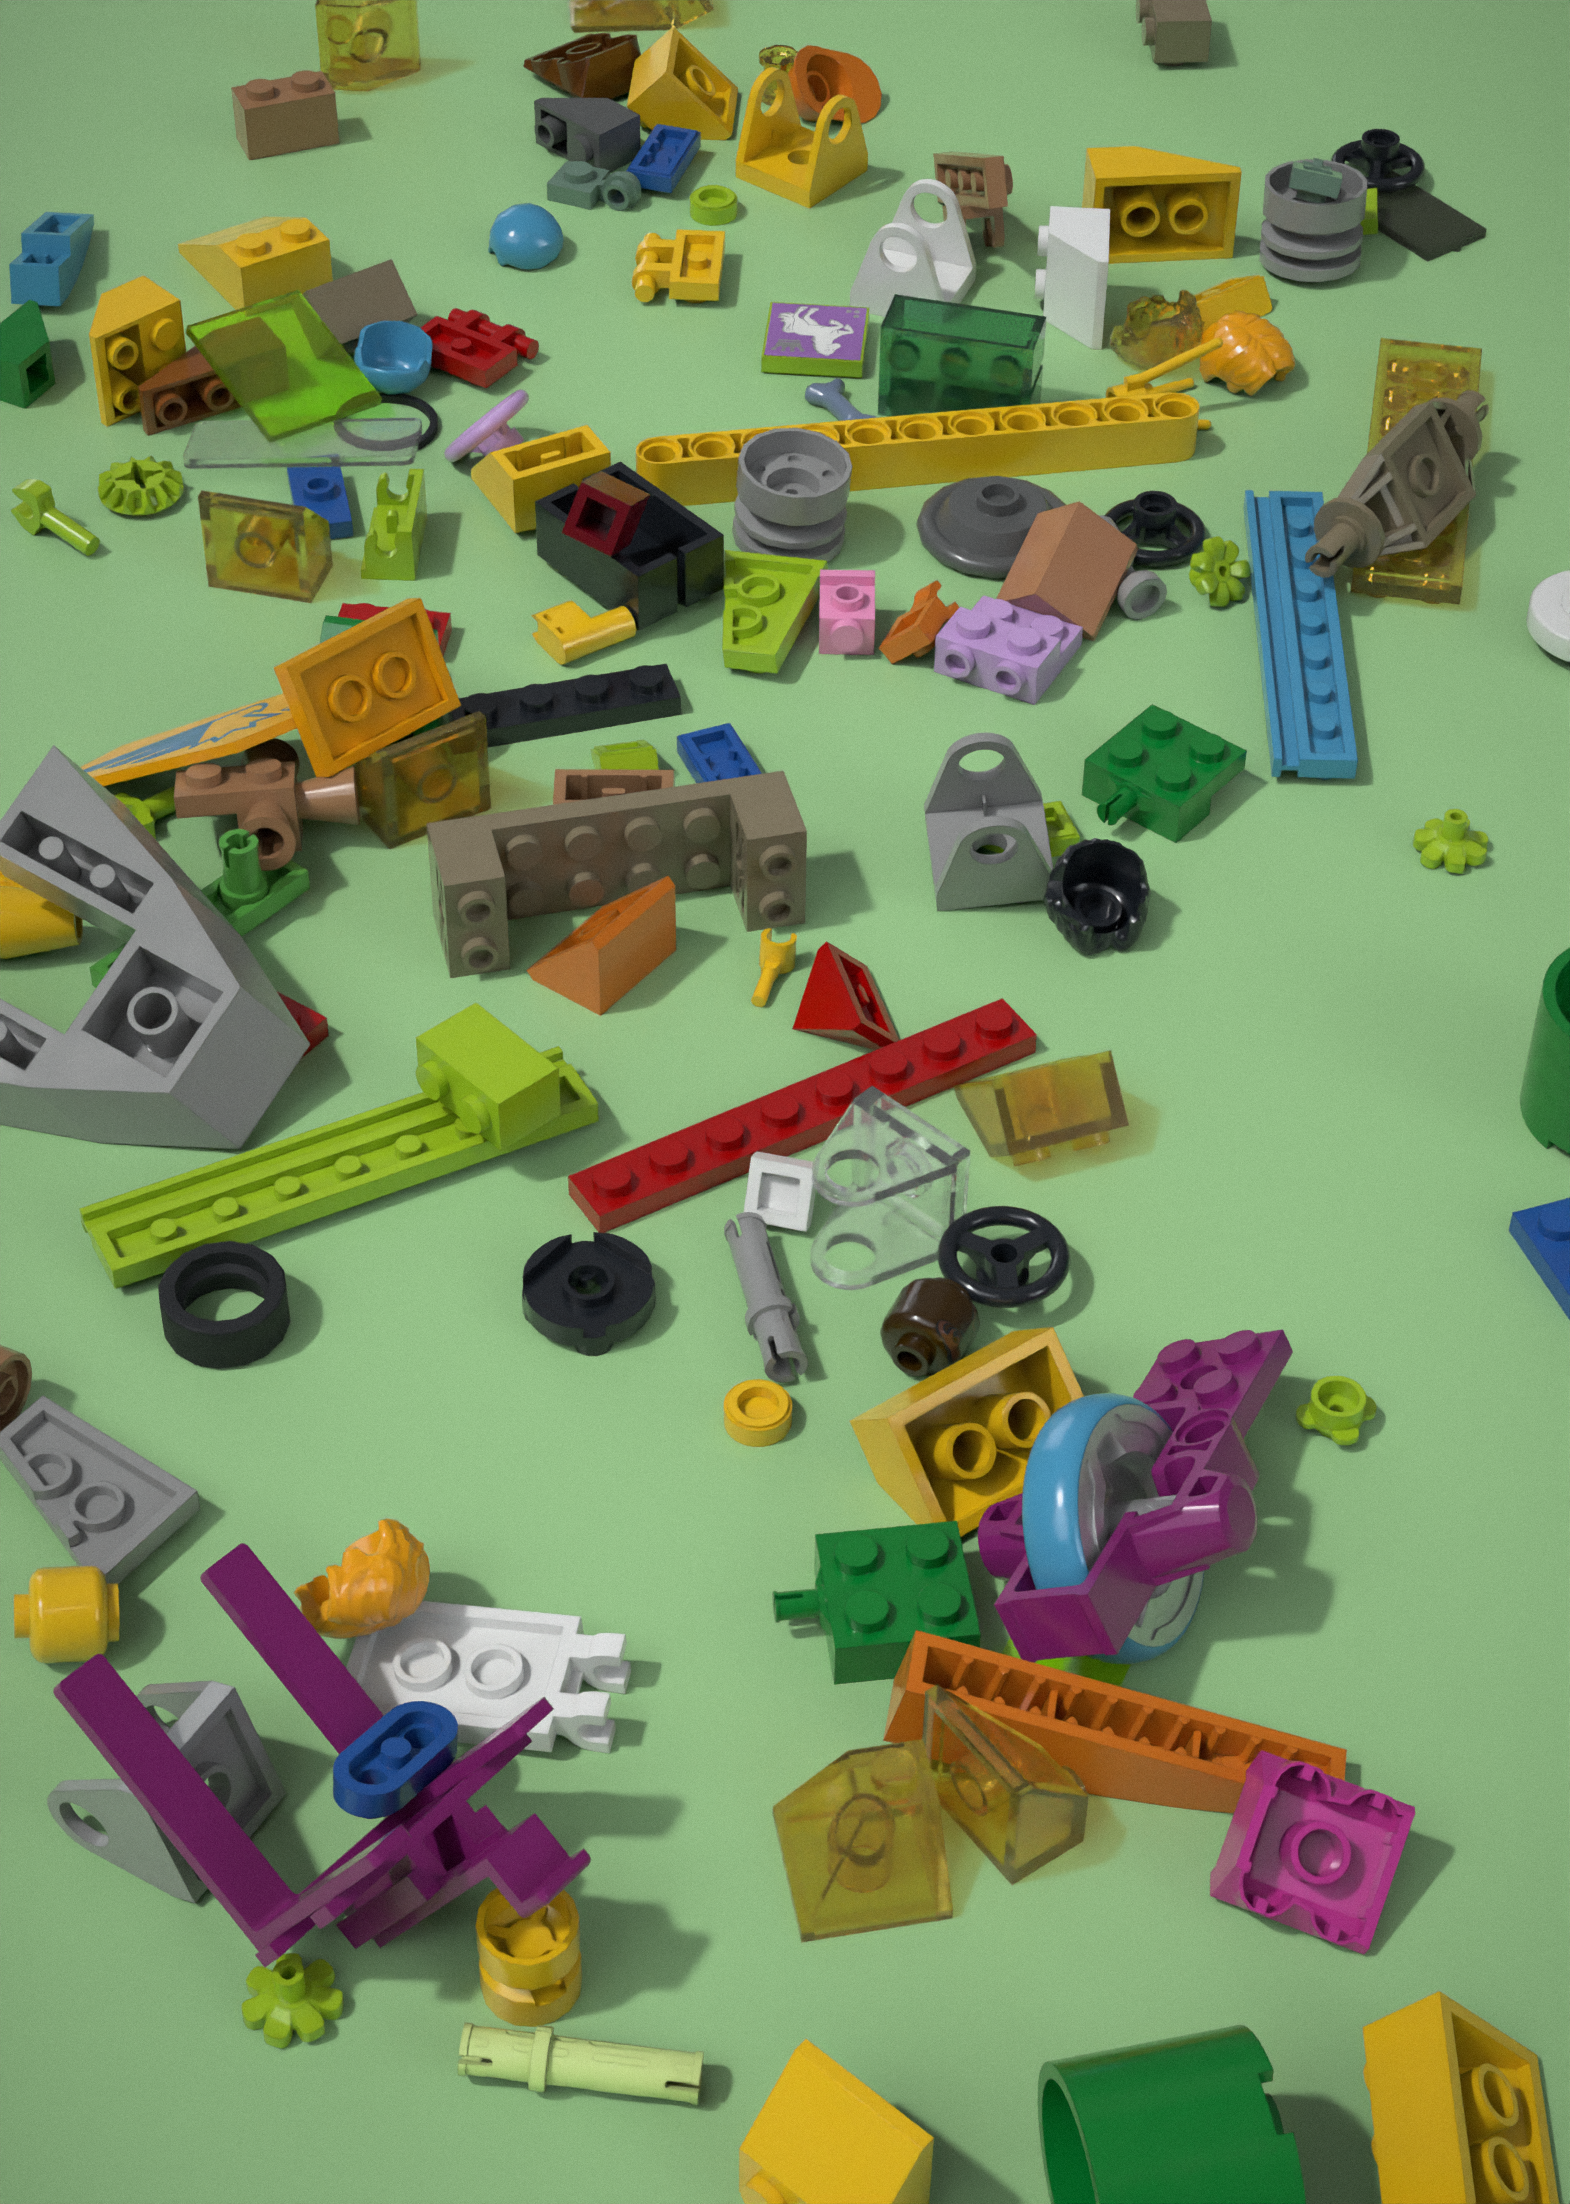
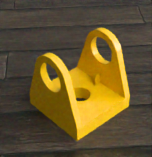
[736,67,868,209]

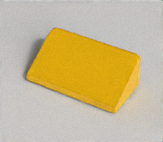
[1160,275,1272,343]

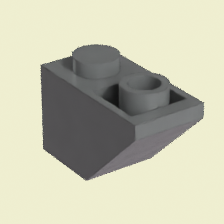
[534,98,641,172]

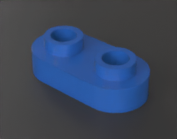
[333,1701,458,1819]

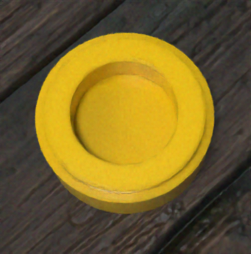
[724,1379,792,1447]

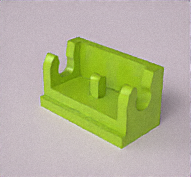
[361,468,427,581]

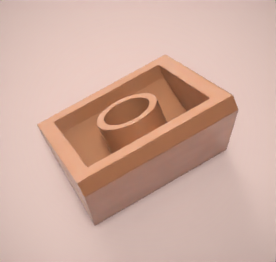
[996,501,1138,641]

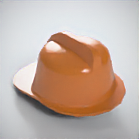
[788,45,882,123]

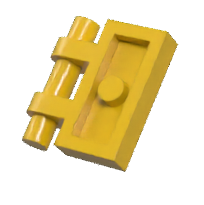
[631,229,725,303]

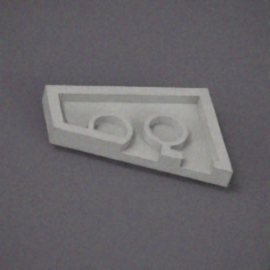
[0,1396,200,1584]

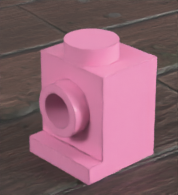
[819,569,875,655]

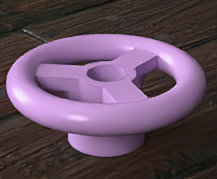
[444,390,529,462]

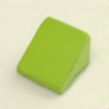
[591,740,659,770]

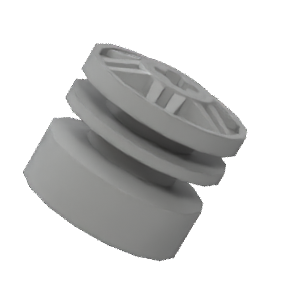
[1259,159,1367,282]
[732,428,852,563]

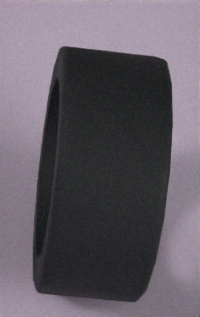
[158,1241,291,1369]

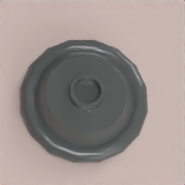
[916,476,1066,579]

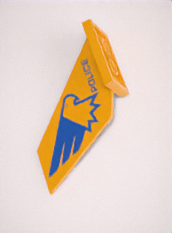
[80,598,461,786]

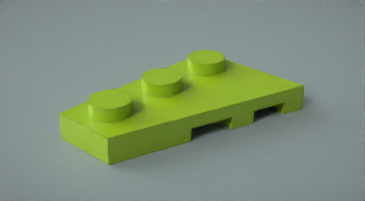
[722,550,828,674]

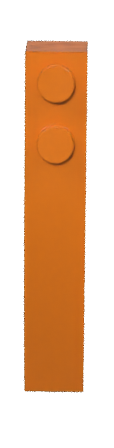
[883,1630,1347,1813]

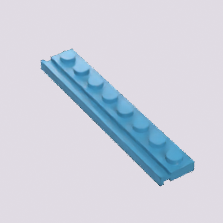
[1243,490,1358,780]

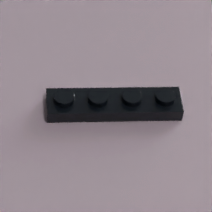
[448,663,681,752]

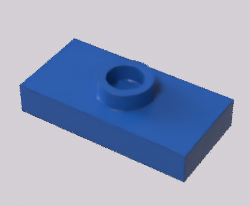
[626,124,701,193]
[287,460,353,542]
[677,723,762,783]

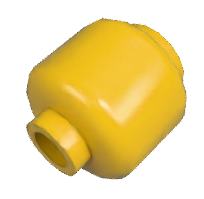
[14,1565,120,1663]

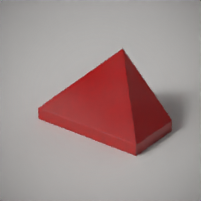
[792,941,899,1050]

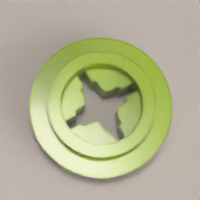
[97,456,183,516]

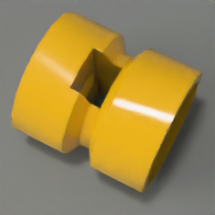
[475,1888,582,2027]

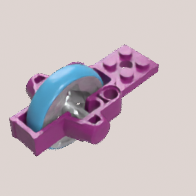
[978,1329,1293,1664]

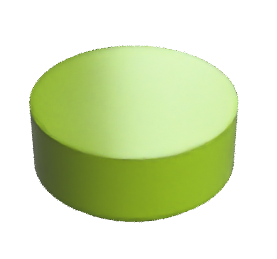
[690,185,737,226]

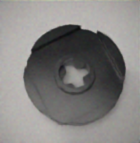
[522,1232,656,1356]

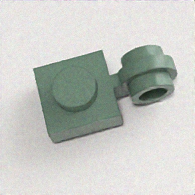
[1289,158,1343,203]
[547,161,641,211]

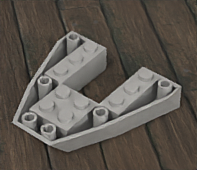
[0,745,310,1149]

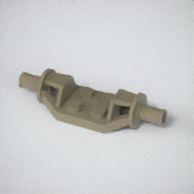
[1305,390,1489,578]

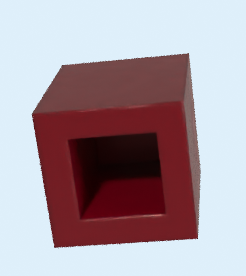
[562,471,650,557]

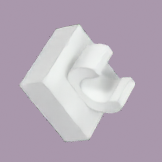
[743,1151,820,1232]

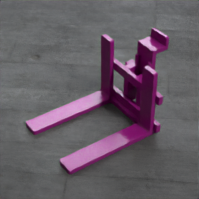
[53,1543,591,1967]

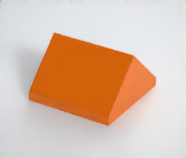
[526,876,676,1016]

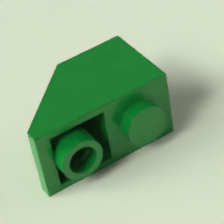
[0,300,56,409]

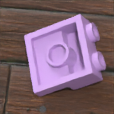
[934,595,1083,705]

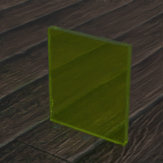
[186,290,382,443]

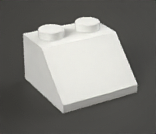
[1034,206,1110,350]

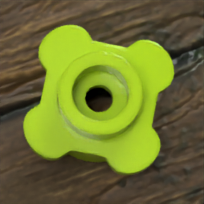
[1295,1376,1377,1445]

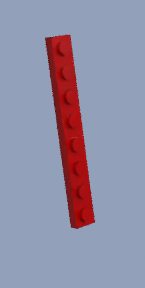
[568,998,1037,1233]

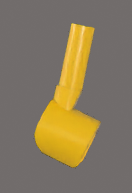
[751,928,797,1007]

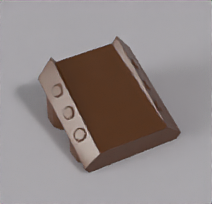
[523,33,641,100]

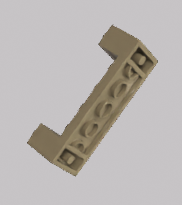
[427,771,807,978]

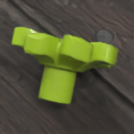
[1189,536,1251,607]
[1413,809,1488,874]
[241,1953,344,2049]

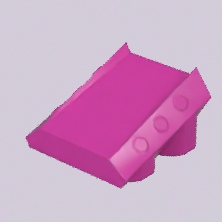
[1210,1750,1415,1955]

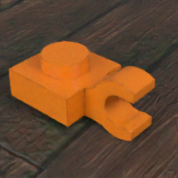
[879,580,959,664]

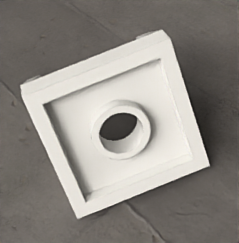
[850,179,976,330]

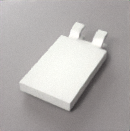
[346,1601,631,1753]

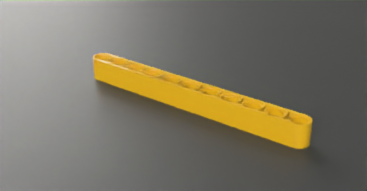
[636,392,1199,506]

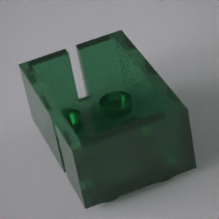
[878,294,1046,417]

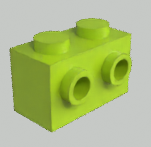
[415,1002,561,1151]

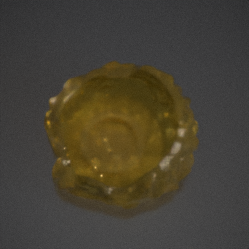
[1110,290,1205,371]

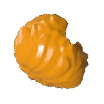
[1198,310,1295,396]
[294,1518,430,1639]

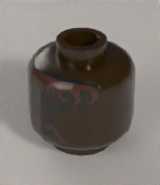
[880,1277,980,1376]

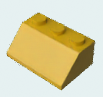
[850,1327,1084,1537]
[1362,1991,1559,2204]

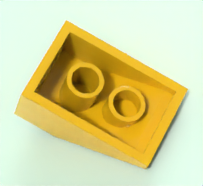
[1082,146,1242,264]
[178,217,333,320]

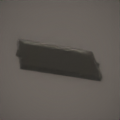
[1377,170,1487,262]

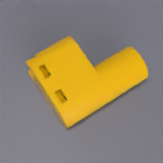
[531,600,636,665]

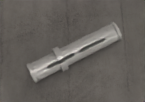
[724,1212,808,1383]

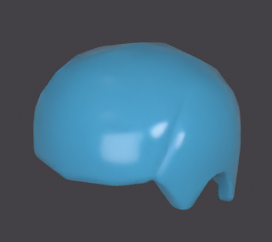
[488,203,564,269]
[354,321,433,395]

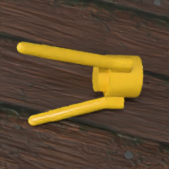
[1106,338,1223,430]

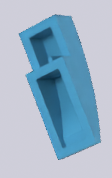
[9,212,94,306]

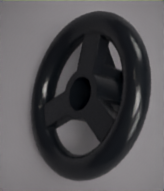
[1331,129,1425,193]
[1104,491,1206,567]
[937,1206,1071,1308]

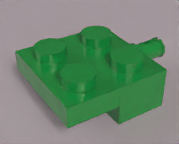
[1082,704,1247,843]
[772,1521,981,1685]

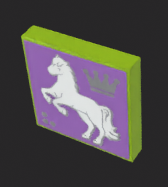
[761,302,870,378]

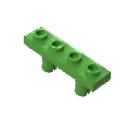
[89,829,310,988]

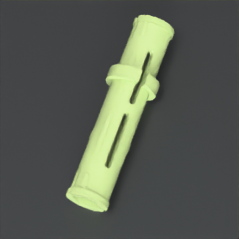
[457,2022,704,2105]

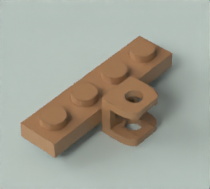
[933,151,1013,248]

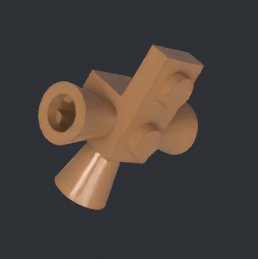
[174,738,360,871]

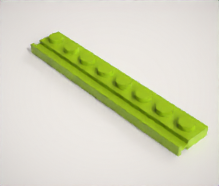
[79,1046,599,1289]

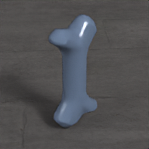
[805,378,877,421]

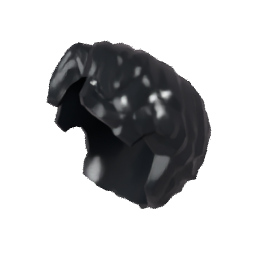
[1043,838,1152,955]

